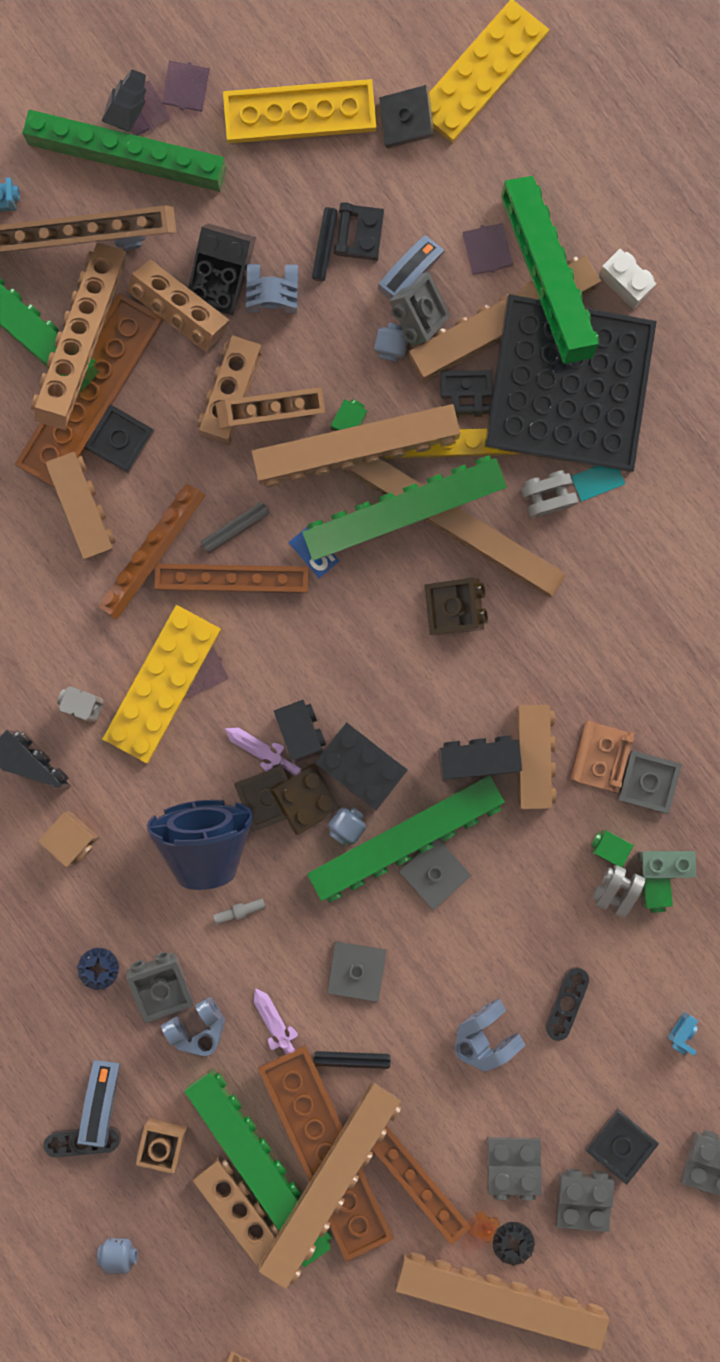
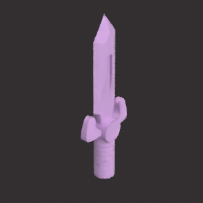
[225,728,301,775]
[254,988,298,1054]

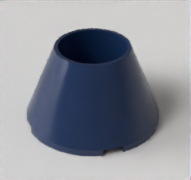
[147,800,253,890]

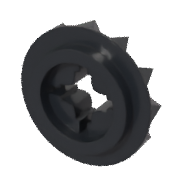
[493,1222,535,1266]

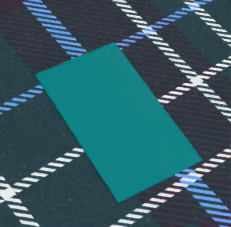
[571,466,625,502]

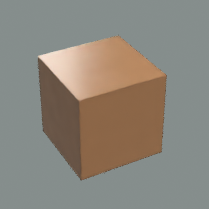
[38,812,99,868]
[136,1118,187,1174]

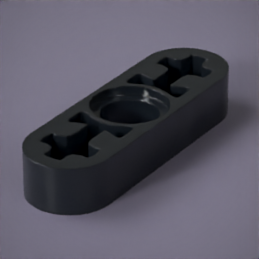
[545,967,589,1041]
[44,1126,121,1157]

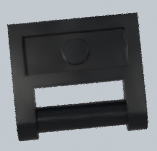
[333,202,384,261]

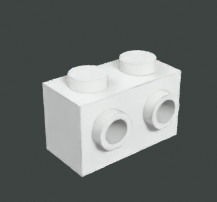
[598,249,657,310]

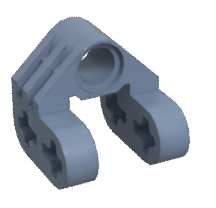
[246,264,299,314]
[161,996,226,1056]
[455,998,525,1072]

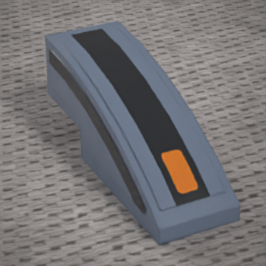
[378,235,445,300]
[77,1060,120,1147]

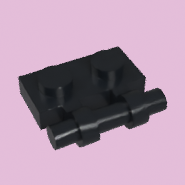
[440,370,492,417]

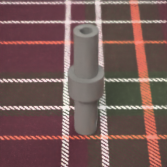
[213,898,266,925]

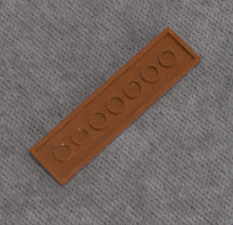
[15,293,164,488]
[258,1045,394,1262]

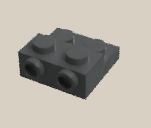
[389,272,451,346]
[127,951,194,1023]
[680,1130,720,1196]
[487,1137,542,1201]
[556,1169,614,1232]

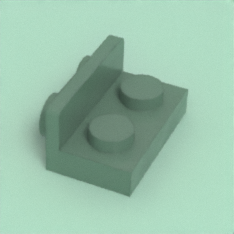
[638,851,696,878]

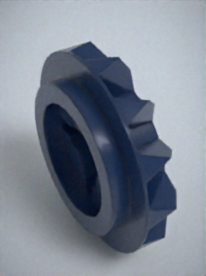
[77,948,119,990]

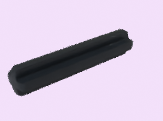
[312,207,337,282]
[314,1051,391,1069]

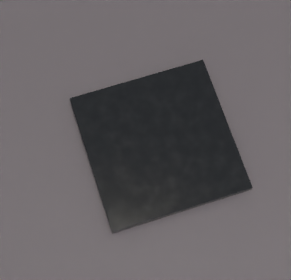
[484,294,657,472]

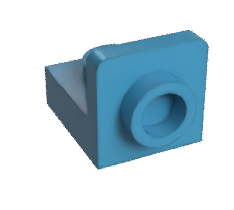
[0,178,20,212]
[668,1012,698,1056]

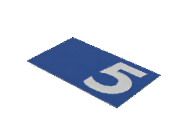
[288,526,340,578]

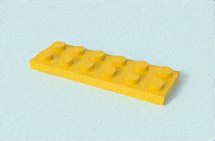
[429,0,549,143]
[223,79,376,144]
[102,605,222,764]

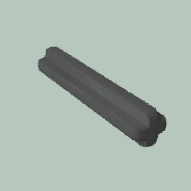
[201,502,269,553]

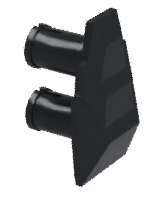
[102,69,146,132]

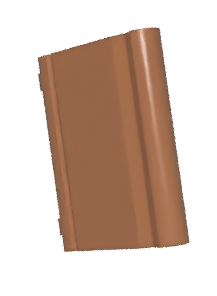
[570,720,635,793]

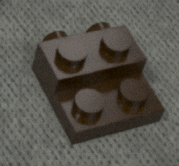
[425,577,488,636]

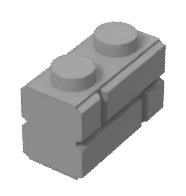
[57,686,104,723]

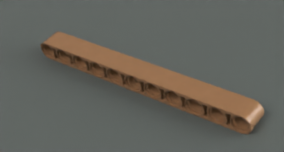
[330,430,566,598]

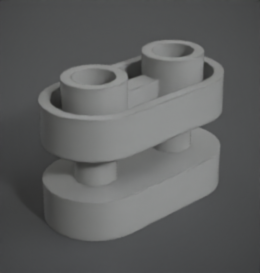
[521,470,579,518]
[592,865,645,918]

